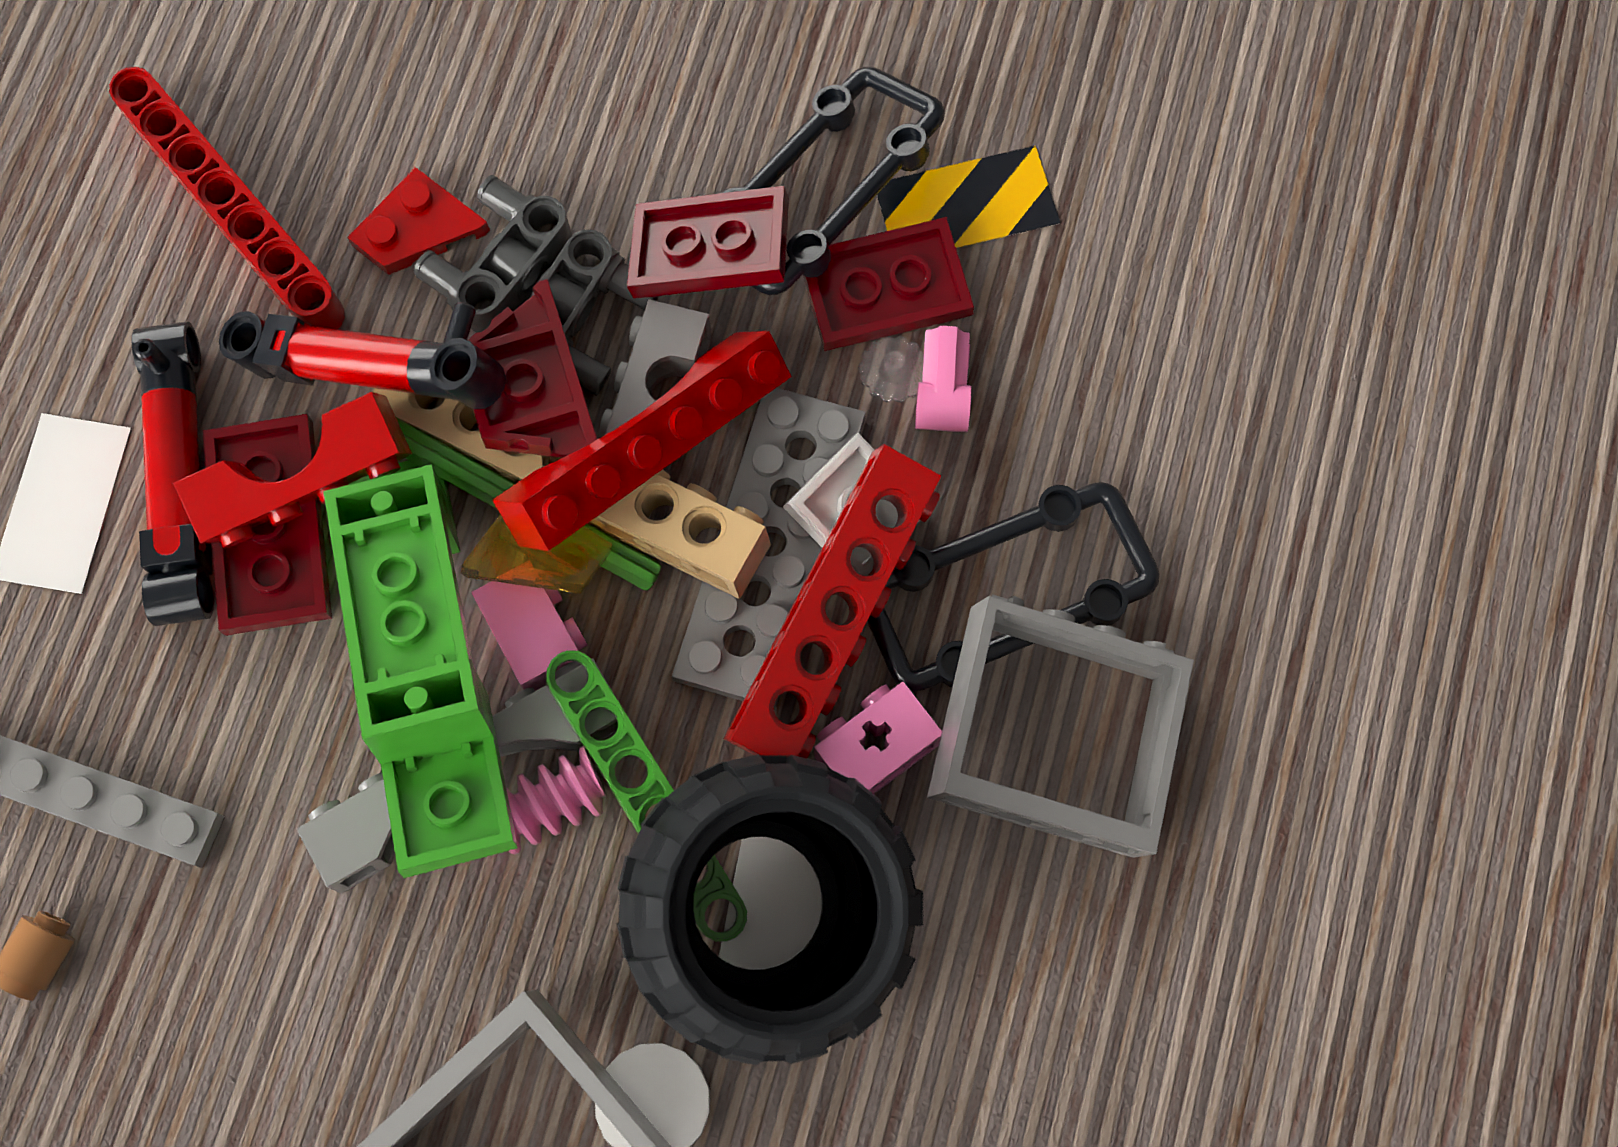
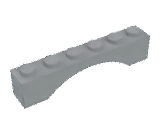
[297,658,617,894]

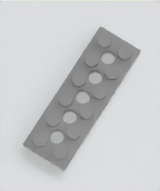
[671,388,866,711]

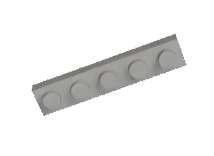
[0,735,225,868]

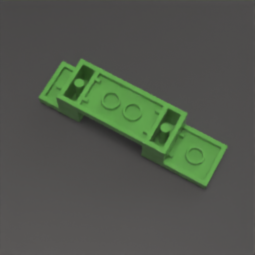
[323,460,518,878]

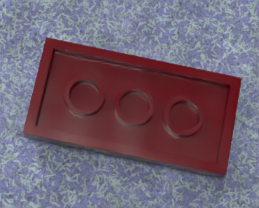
[203,414,332,636]

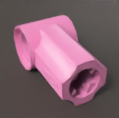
[915,326,971,433]

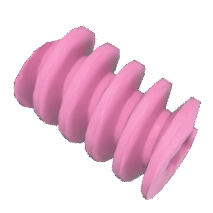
[506,746,606,855]

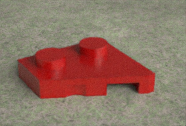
[347,167,490,275]

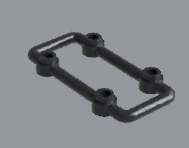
[722,67,945,295]
[867,482,1160,692]

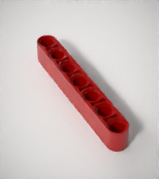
[109,67,345,329]

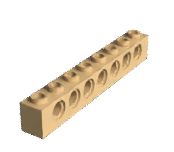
[373,388,771,599]

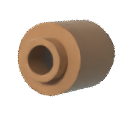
[0,910,75,1001]

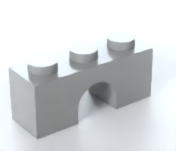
[599,299,712,474]

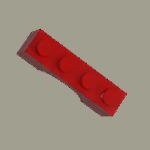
[173,392,413,548]

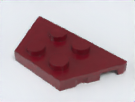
[467,279,597,458]

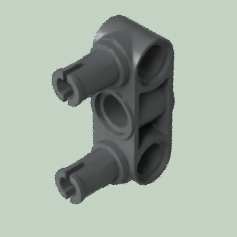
[414,175,572,333]
[530,229,659,396]

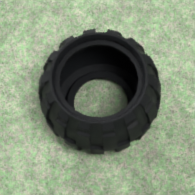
[617,755,923,1065]

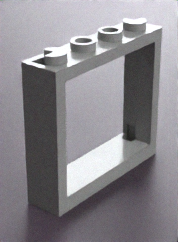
[927,594,1194,858]
[357,990,671,1147]

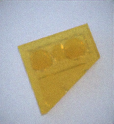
[460,514,613,594]

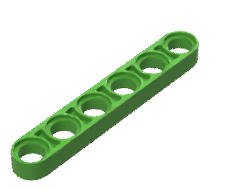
[546,650,747,942]

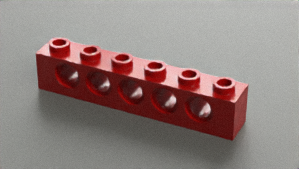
[723,444,941,759]

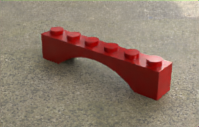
[492,331,792,551]

